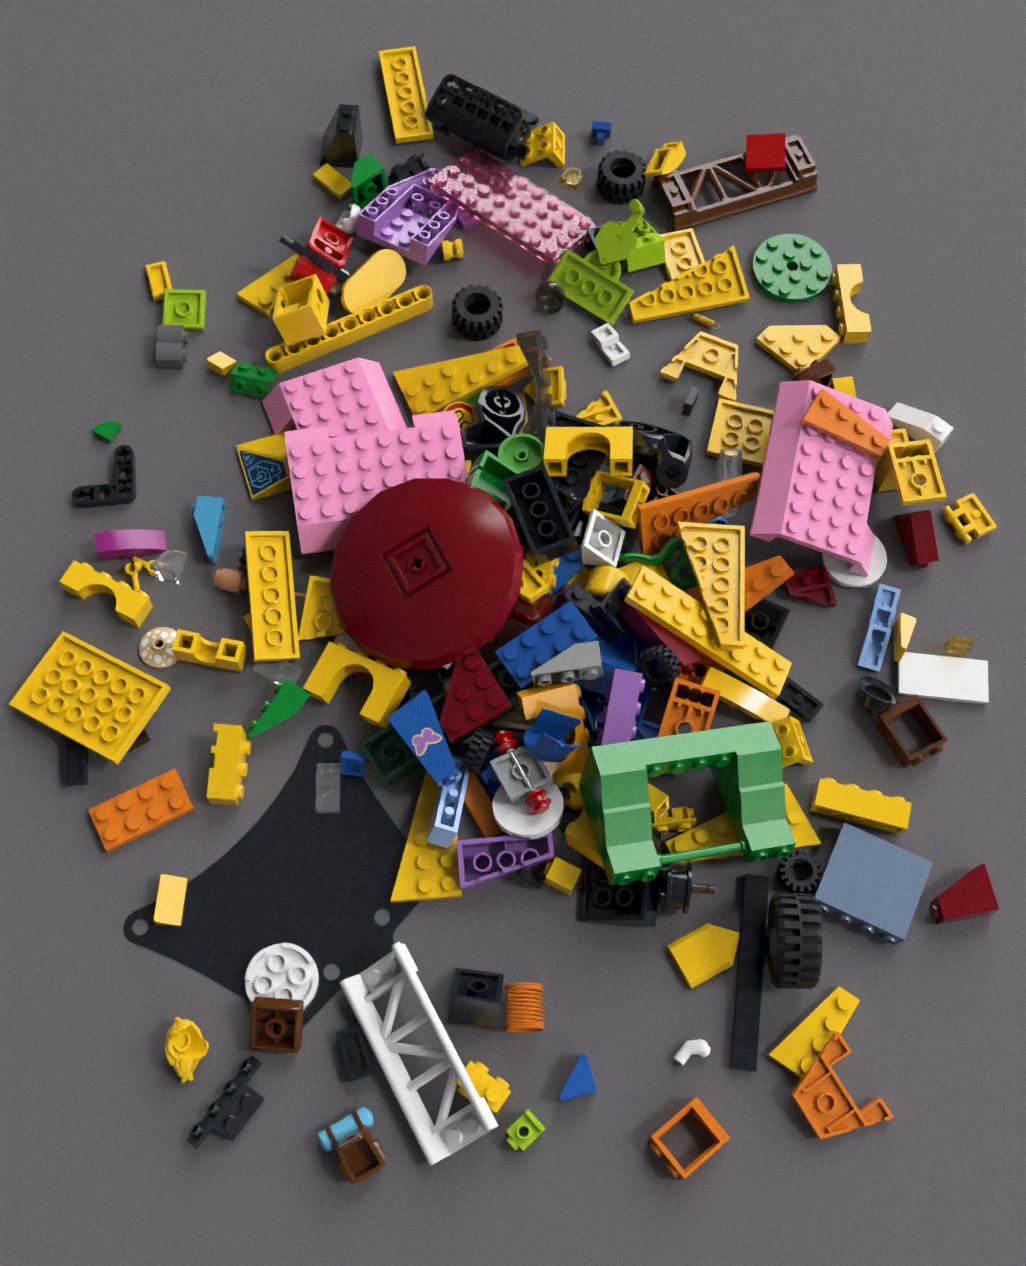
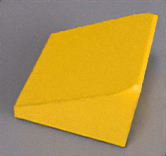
[206,352,237,377]

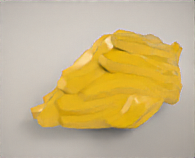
[164,1017,209,1083]

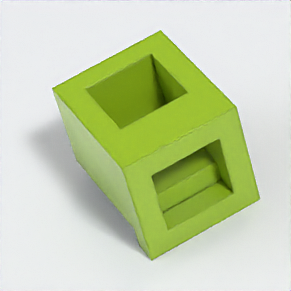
[506,1109,546,1152]

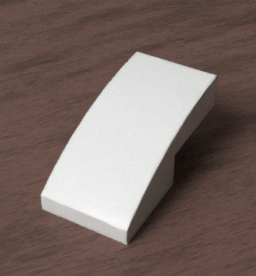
[591,323,630,367]

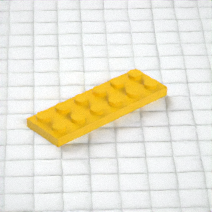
[379,46,434,144]
[244,531,300,662]

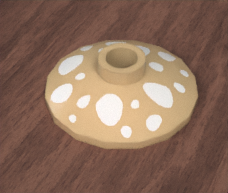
[139,627,178,669]

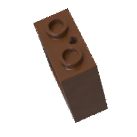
[874,695,948,768]

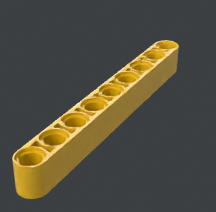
[265,285,433,374]

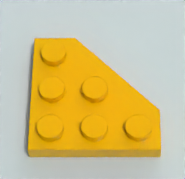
[755,325,841,372]

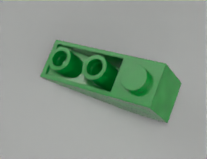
[247,679,310,738]

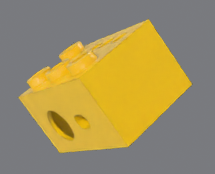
[272,274,330,346]

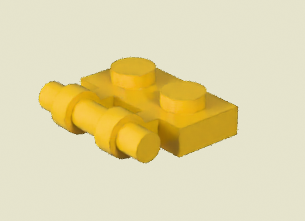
[942,492,997,545]

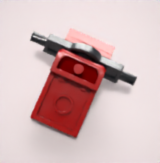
[279,216,354,295]

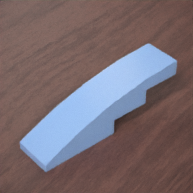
[857,583,901,672]

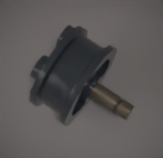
[658,860,716,914]

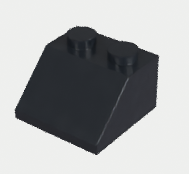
[448,968,504,1028]

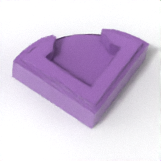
[456,210,480,230]

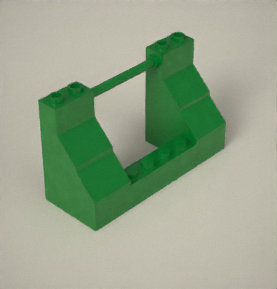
[578,721,796,885]

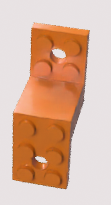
[657,648,725,737]

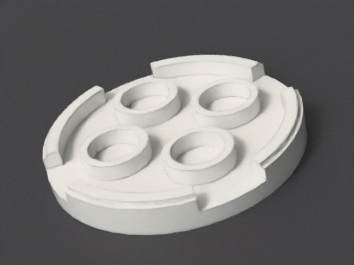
[822,535,887,588]
[492,783,564,839]
[245,943,319,1010]

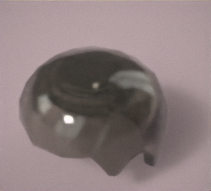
[535,281,565,315]

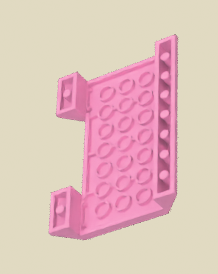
[262,358,407,438]
[749,380,893,577]
[284,410,468,555]

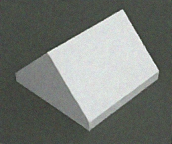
[581,509,626,568]

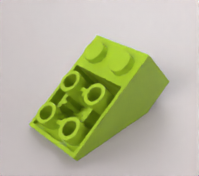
[615,217,666,272]

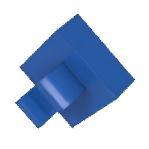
[591,121,612,145]
[340,749,365,777]

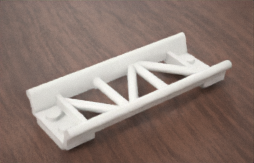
[340,942,498,1166]

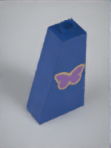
[387,690,459,788]

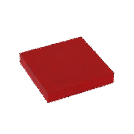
[746,133,786,172]

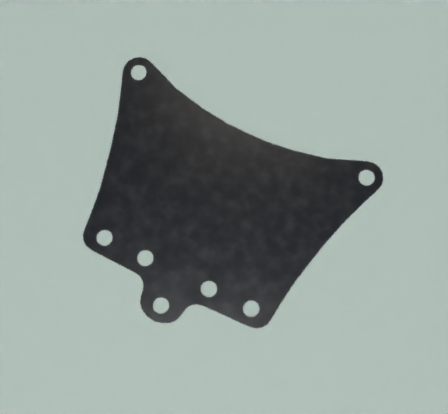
[123,725,420,1026]

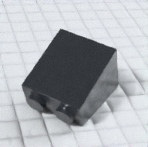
[320,104,363,168]

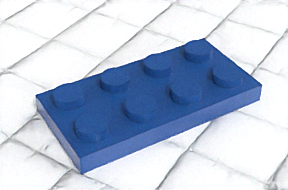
[495,601,598,690]

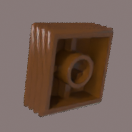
[792,358,836,387]
[249,996,304,1053]

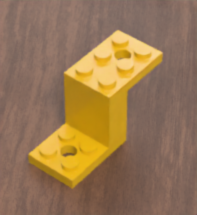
[874,428,947,506]

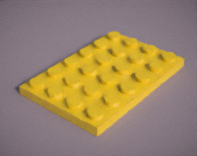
[9,631,171,765]

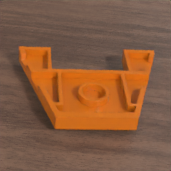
[790,1032,894,1139]

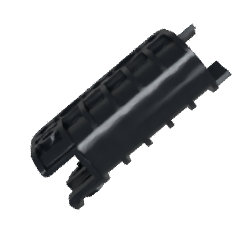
[425,74,531,162]

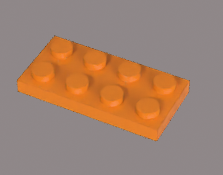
[88,768,195,853]

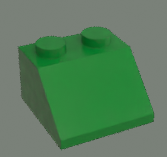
[351,153,386,210]

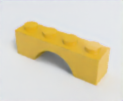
[830,264,872,344]
[59,560,153,628]

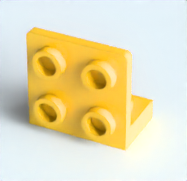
[520,121,565,168]
[771,716,813,768]

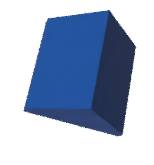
[581,652,639,698]

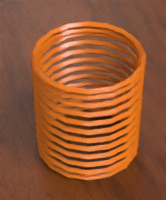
[505,983,545,1033]

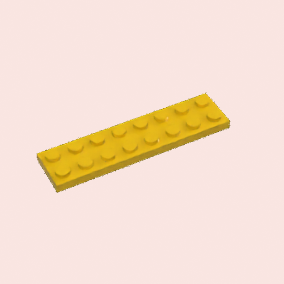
[624,565,792,699]

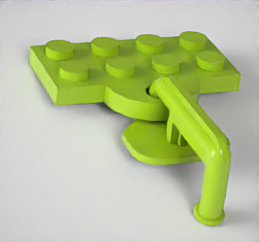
[546,199,645,326]

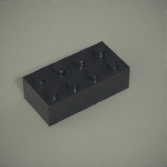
[502,464,578,566]

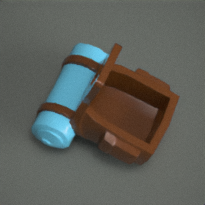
[318,1106,386,1185]

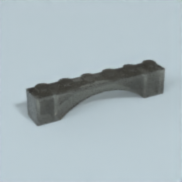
[516,330,554,448]

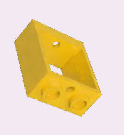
[582,470,650,529]

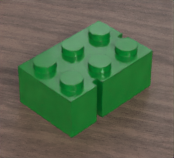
[465,450,521,518]

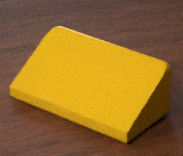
[153,874,188,926]

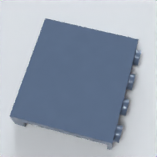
[814,822,933,944]

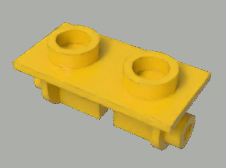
[651,806,697,834]

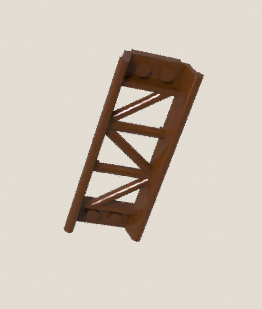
[650,135,818,232]

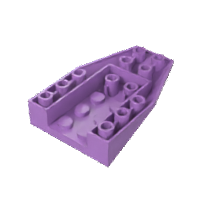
[356,168,467,266]

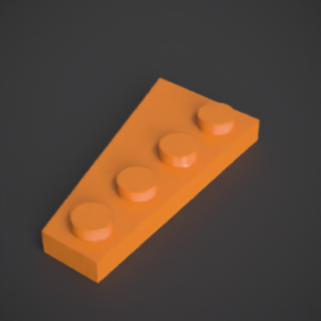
[799,388,890,459]

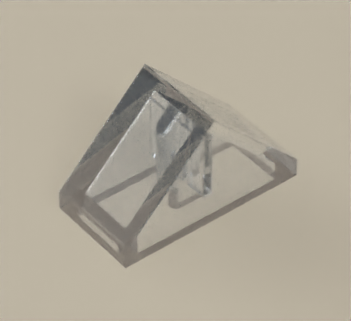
[152,549,189,584]

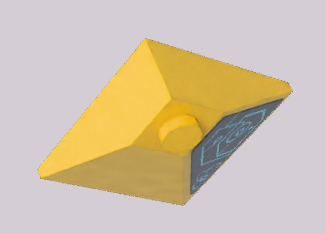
[236,429,297,501]

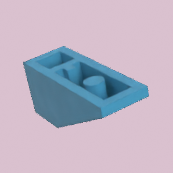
[192,496,227,565]

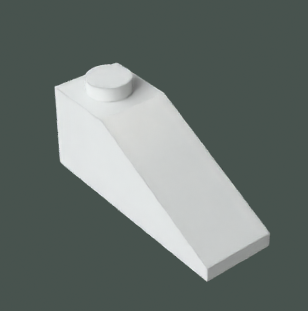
[888,402,954,454]

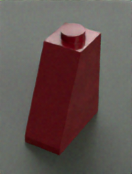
[894,509,939,568]
[930,863,999,925]

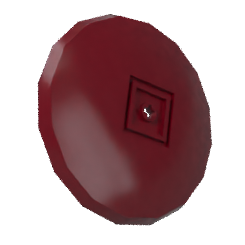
[329,478,524,669]

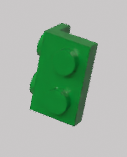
[229,362,278,399]

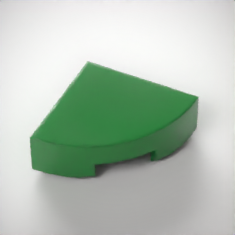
[92,421,122,443]

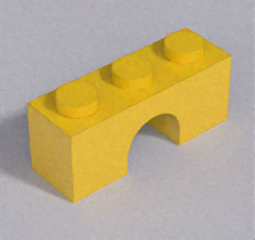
[171,629,248,672]

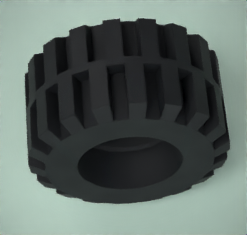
[597,150,647,204]
[452,284,503,340]

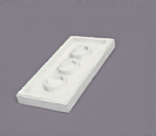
[897,652,989,705]

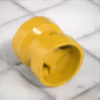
[441,238,464,261]

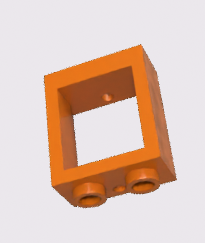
[649,1097,730,1180]

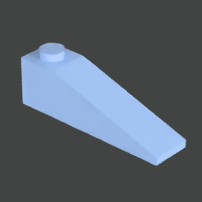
[426,754,470,849]

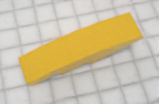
[700,667,790,723]

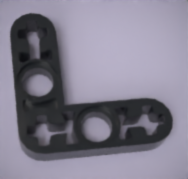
[71,445,137,508]

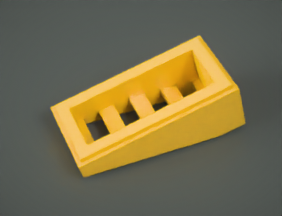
[893,613,917,662]

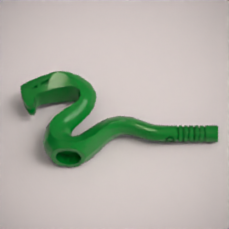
[618,537,698,589]

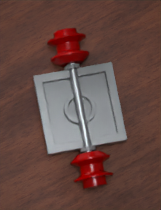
[490,730,553,814]

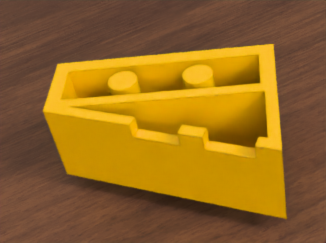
[206,723,251,806]

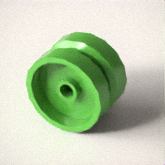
[498,433,544,472]

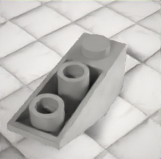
[531,641,603,686]

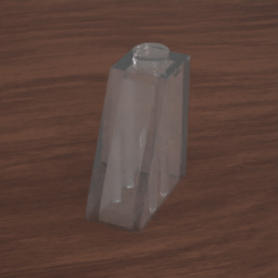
[714,449,742,517]

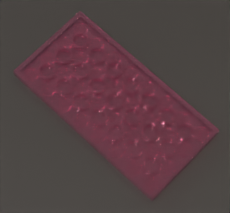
[427,147,598,266]

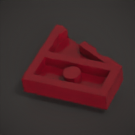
[783,566,837,608]

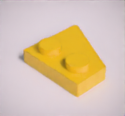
[576,390,623,427]

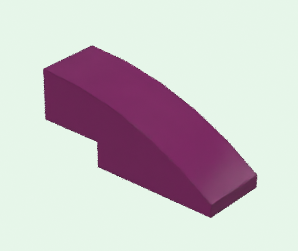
[94,529,168,560]

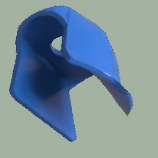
[523,708,583,763]

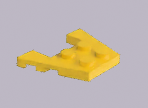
[660,331,738,402]

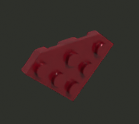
[440,651,512,744]

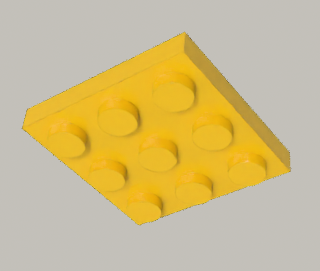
[706,398,774,468]

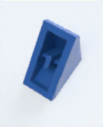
[558,1053,597,1103]

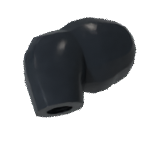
[460,385,525,464]
[613,420,692,489]

